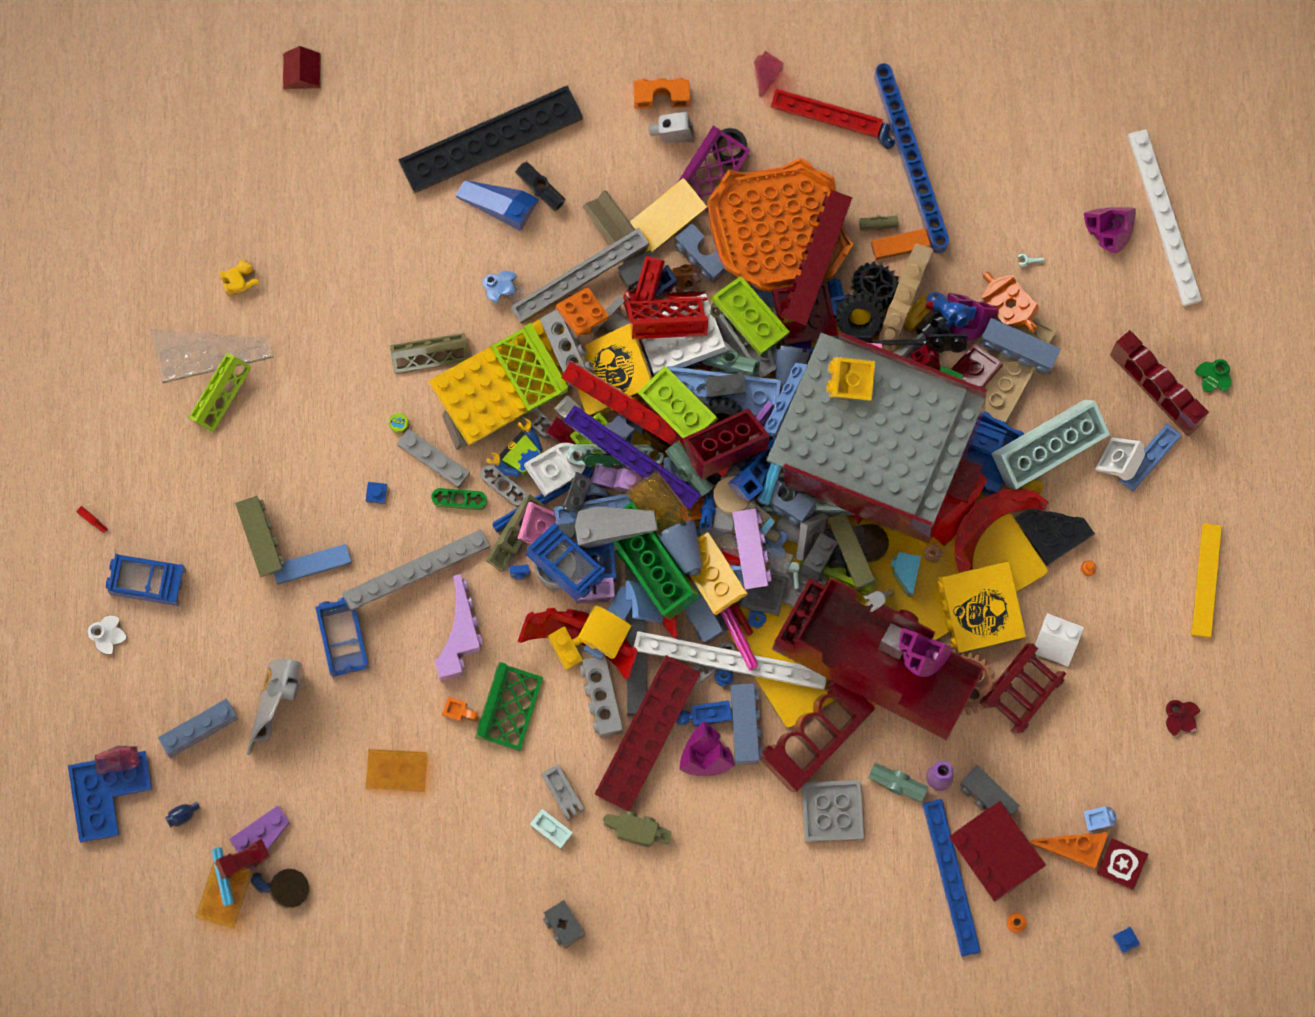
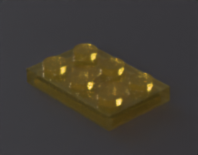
[626,470,692,535]
[366,749,427,792]
[195,862,253,929]

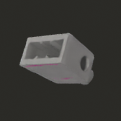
[649,112,694,143]

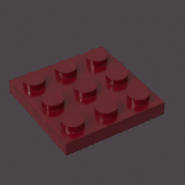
[772,282,838,346]

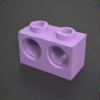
[574,578,614,603]

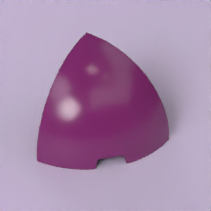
[1084,207,1136,254]
[947,293,999,342]
[899,627,953,677]
[680,721,735,776]

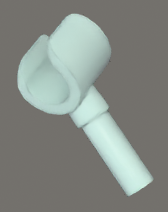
[1018,254,1044,268]
[788,562,800,589]

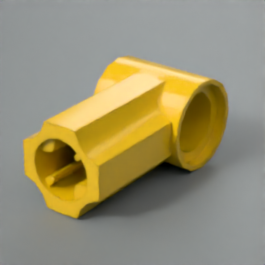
[904,295,932,333]

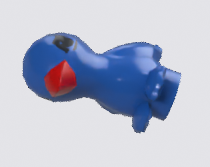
[925,292,977,328]

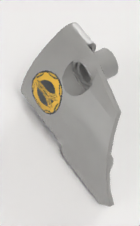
[247,659,305,755]

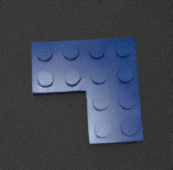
[68,751,152,843]

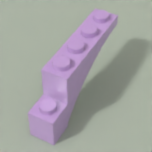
[591,465,681,506]
[434,574,483,681]

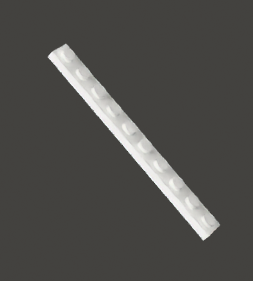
[1128,129,1202,307]
[634,631,826,690]

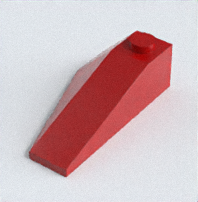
[933,472,988,546]

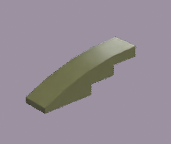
[486,494,544,571]
[827,512,875,589]

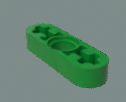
[431,488,487,510]

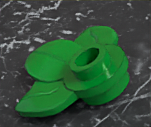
[1195,359,1231,392]

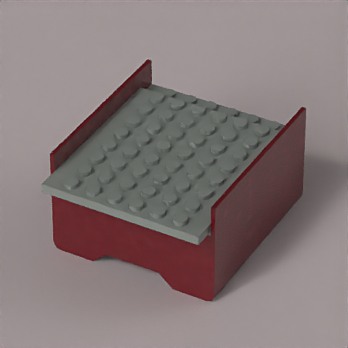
[767,332,987,544]

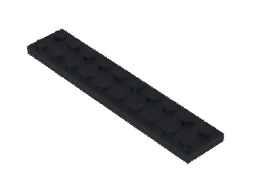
[398,85,583,194]

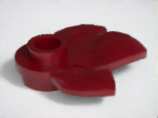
[1166,700,1201,736]

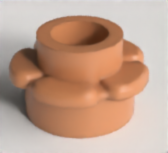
[924,544,943,562]

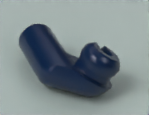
[878,123,895,149]
[251,872,271,893]

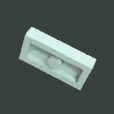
[530,809,573,849]

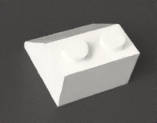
[1035,613,1084,667]

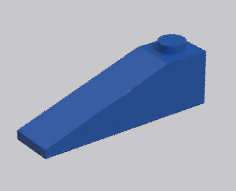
[455,180,539,231]

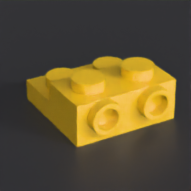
[826,357,875,401]

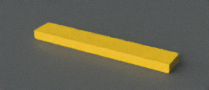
[1191,523,1222,638]

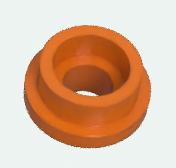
[1007,913,1027,933]

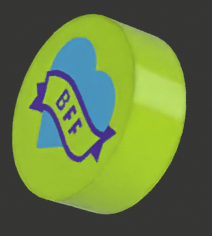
[389,413,408,433]

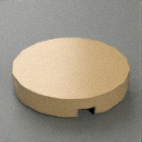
[713,476,752,515]

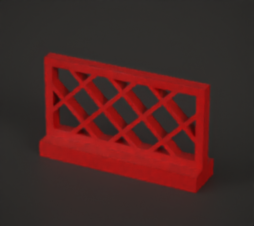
[626,298,709,339]

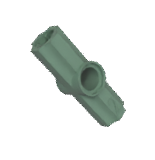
[702,350,761,376]
[665,441,714,497]
[868,763,928,803]

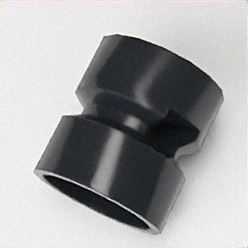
[916,312,952,340]

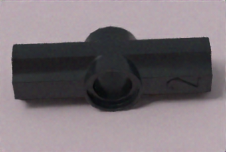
[515,161,566,211]

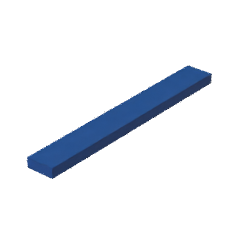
[922,799,981,957]

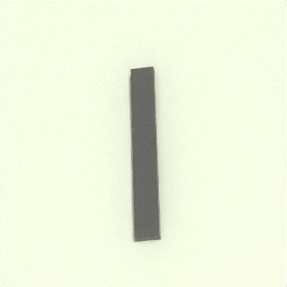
[625,564,647,715]

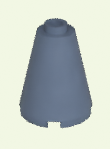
[773,345,811,394]
[658,520,703,577]

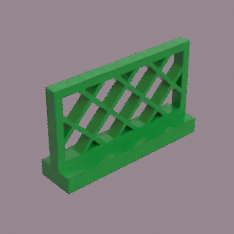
[474,662,543,751]

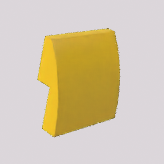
[578,606,631,659]

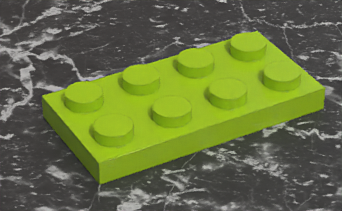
[711,276,790,356]
[638,366,718,438]

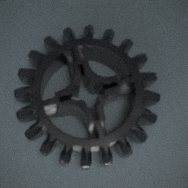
[850,261,899,310]

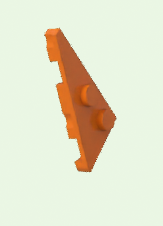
[1031,832,1108,869]

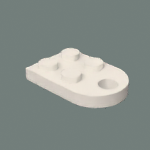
[524,443,585,497]

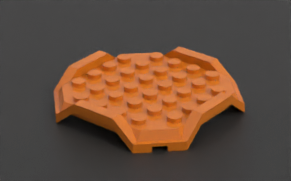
[707,157,854,293]

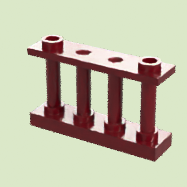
[979,643,1067,733]

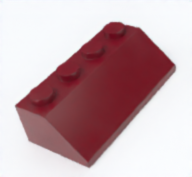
[683,408,770,479]

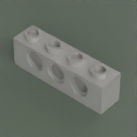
[540,309,595,388]
[580,655,623,738]

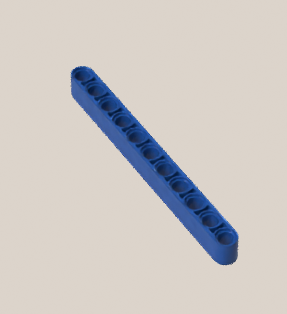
[874,63,949,254]

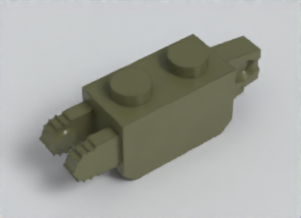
[603,811,672,848]

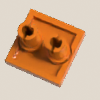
[556,287,609,337]

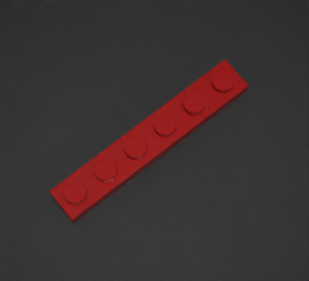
[770,89,883,138]

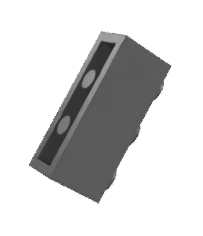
[959,765,1020,816]

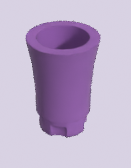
[926,761,954,791]

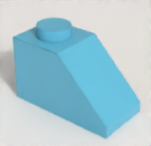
[891,552,921,598]

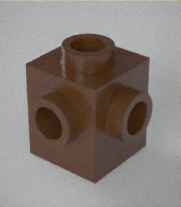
[672,264,701,293]

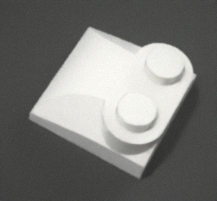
[1095,437,1145,480]

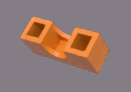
[634,78,690,109]

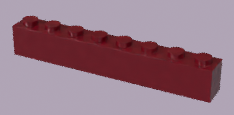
[781,190,853,333]

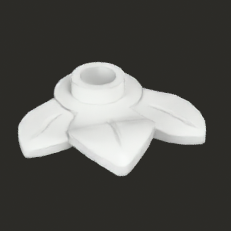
[88,616,127,654]

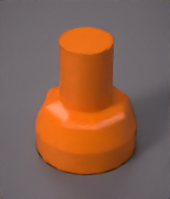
[1081,560,1096,576]

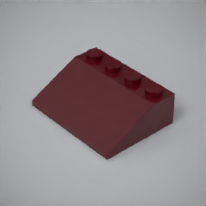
[949,801,1047,902]

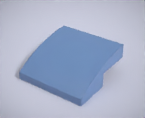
[625,581,664,623]

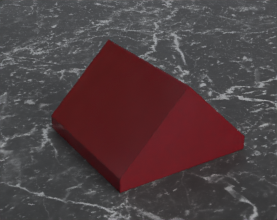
[283,46,320,89]

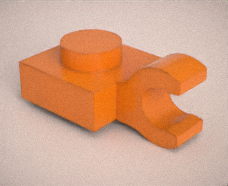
[442,696,478,722]

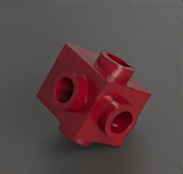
[911,344,941,371]

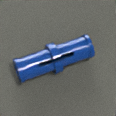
[699,492,716,530]

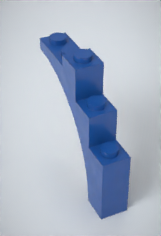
[728,438,775,501]

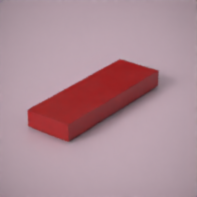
[631,256,665,316]

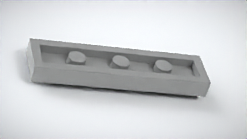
[397,429,470,488]

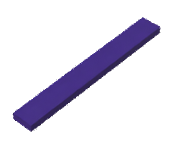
[563,405,701,511]

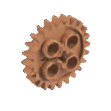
[960,652,997,715]

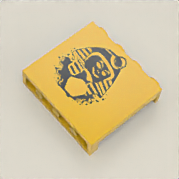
[575,323,652,417]
[937,561,1026,653]

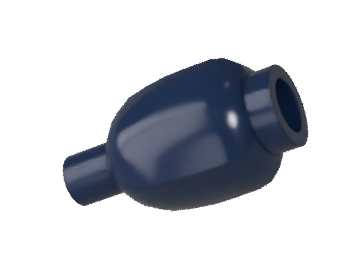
[165,801,200,828]

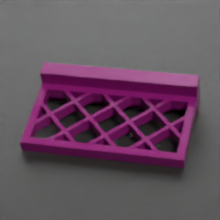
[676,125,750,212]

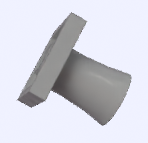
[592,295,629,334]
[776,513,828,561]

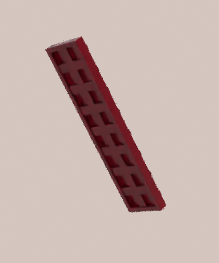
[594,655,701,812]

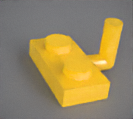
[547,626,583,670]

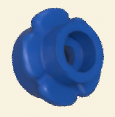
[747,610,766,628]
[714,669,733,686]

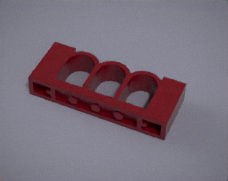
[1110,330,1209,437]
[759,680,876,792]

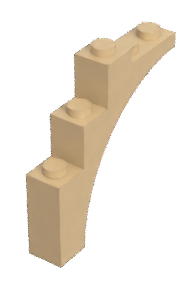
[878,243,934,352]

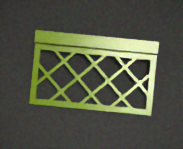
[491,323,569,412]

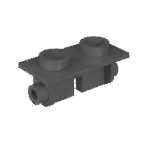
[562,472,591,514]

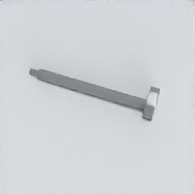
[864,589,894,612]

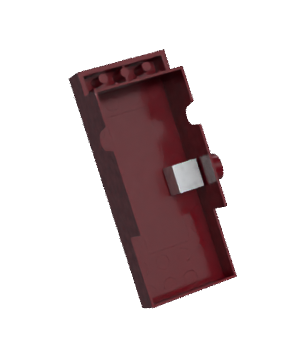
[772,578,984,741]

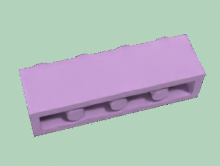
[732,508,772,589]

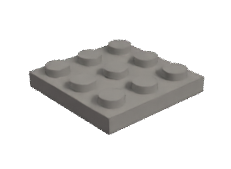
[802,780,864,842]

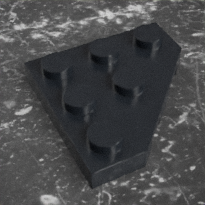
[1014,509,1095,566]

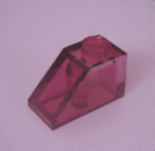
[754,51,784,98]
[95,746,139,774]

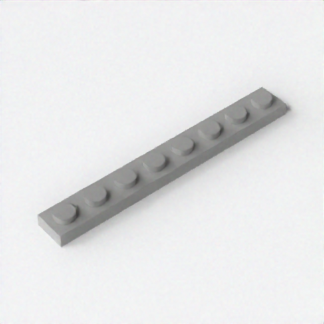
[511,228,649,324]
[342,529,490,611]

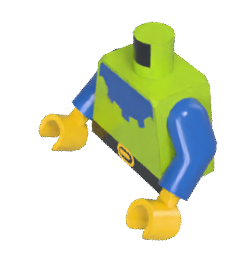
[486,418,542,477]

